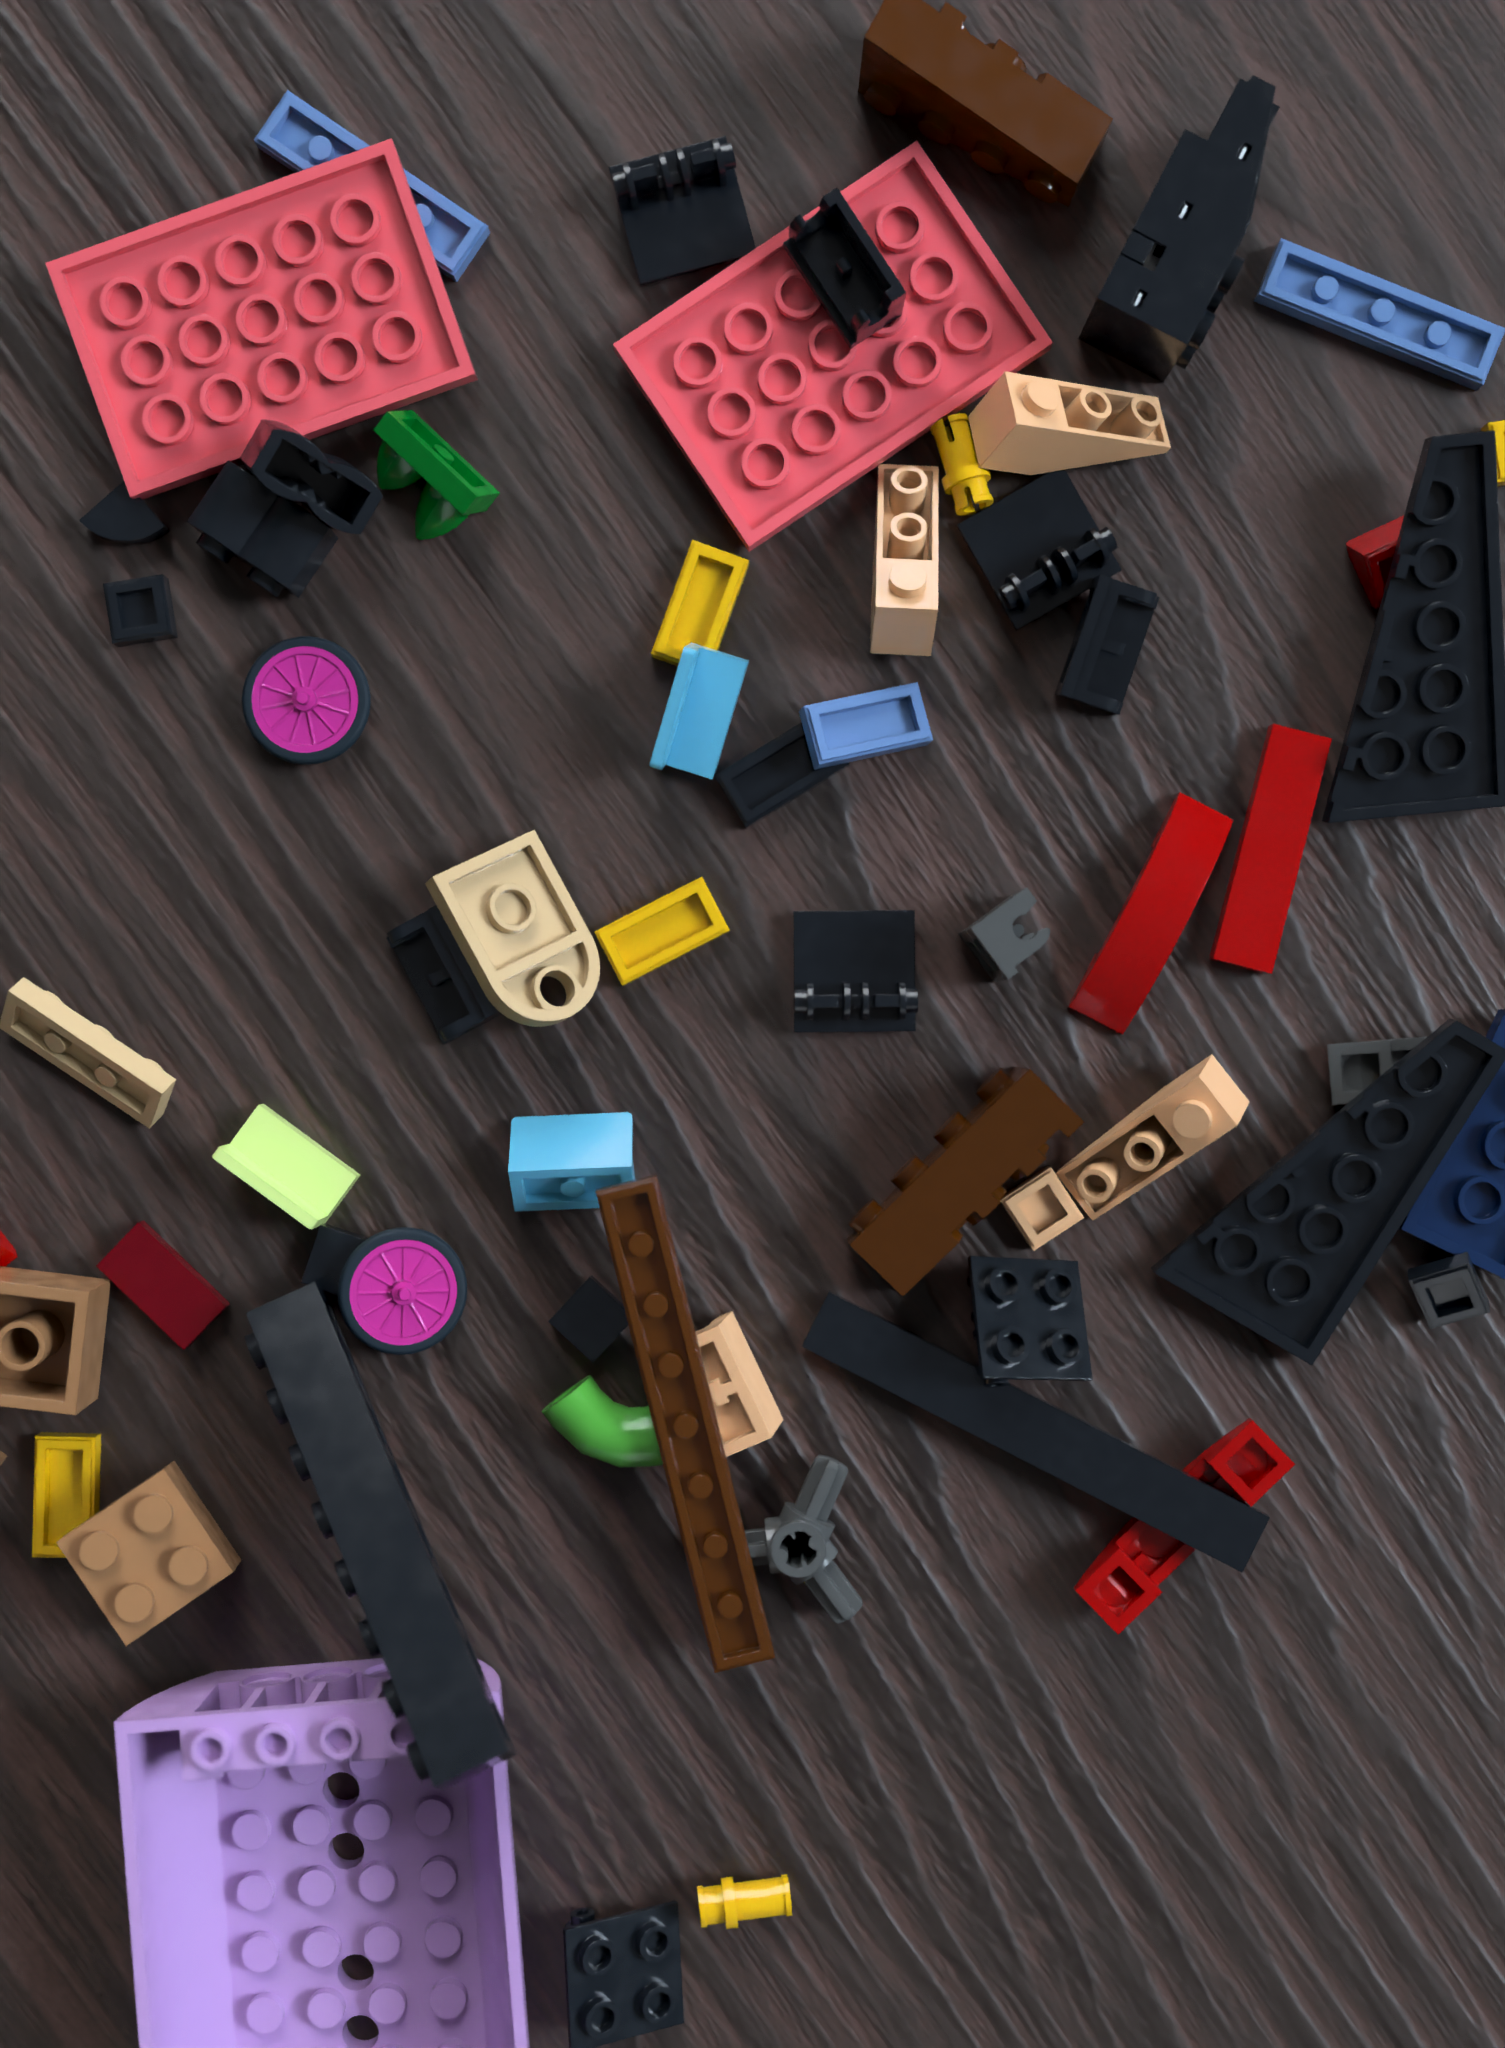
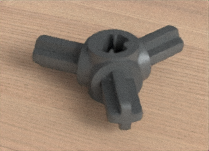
[745,1455,863,1624]

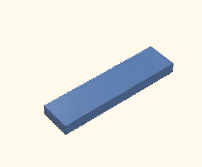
[254,90,490,283]
[1254,238,1505,391]

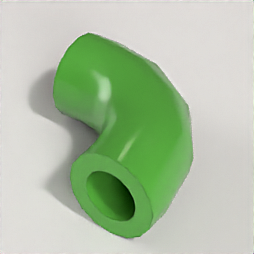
[541,1375,663,1468]

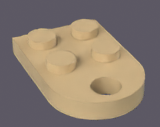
[425,829,600,1027]

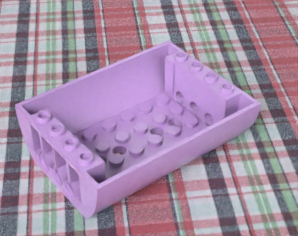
[114,1658,530,2048]

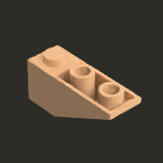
[968,371,1171,475]
[870,464,939,656]
[1055,1054,1249,1221]

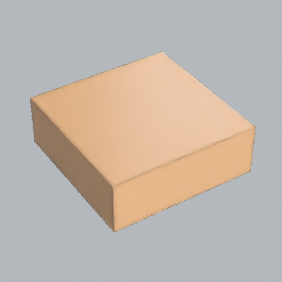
[1001,1166,1084,1251]

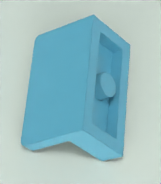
[649,642,749,779]
[508,1112,635,1212]

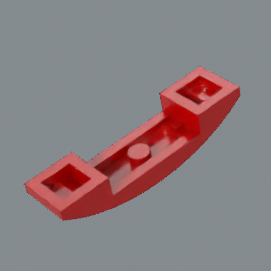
[1068,792,1234,1035]
[1074,1418,1295,1635]

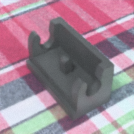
[959,887,1050,982]

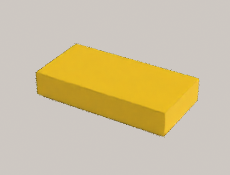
[651,540,749,666]
[594,877,730,986]
[32,1432,101,1558]

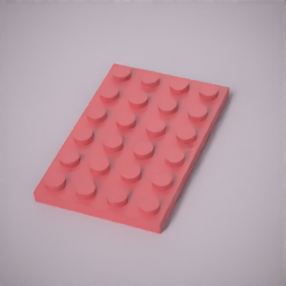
[45,138,478,500]
[613,140,1053,552]

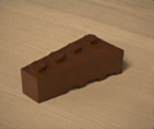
[858,0,1113,207]
[847,1067,1084,1297]

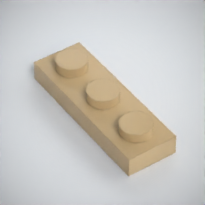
[0,977,176,1129]

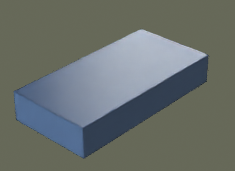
[799,682,933,770]

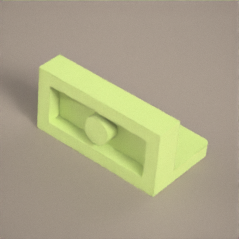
[212,1104,360,1230]

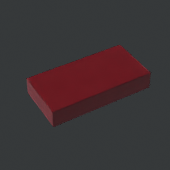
[96,1220,231,1350]

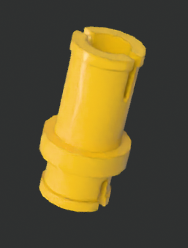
[930,413,994,516]
[697,1874,792,1929]

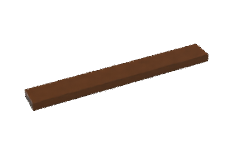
[595,1174,775,1673]

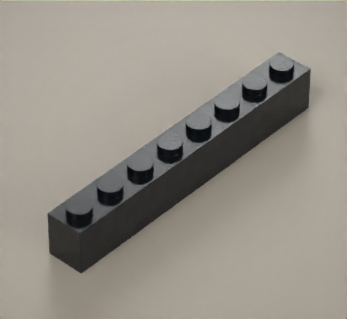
[245,1281,517,1790]

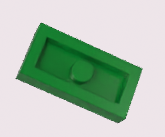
[373,410,500,540]

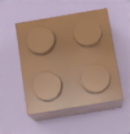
[0,1266,111,1415]
[56,1461,241,1646]

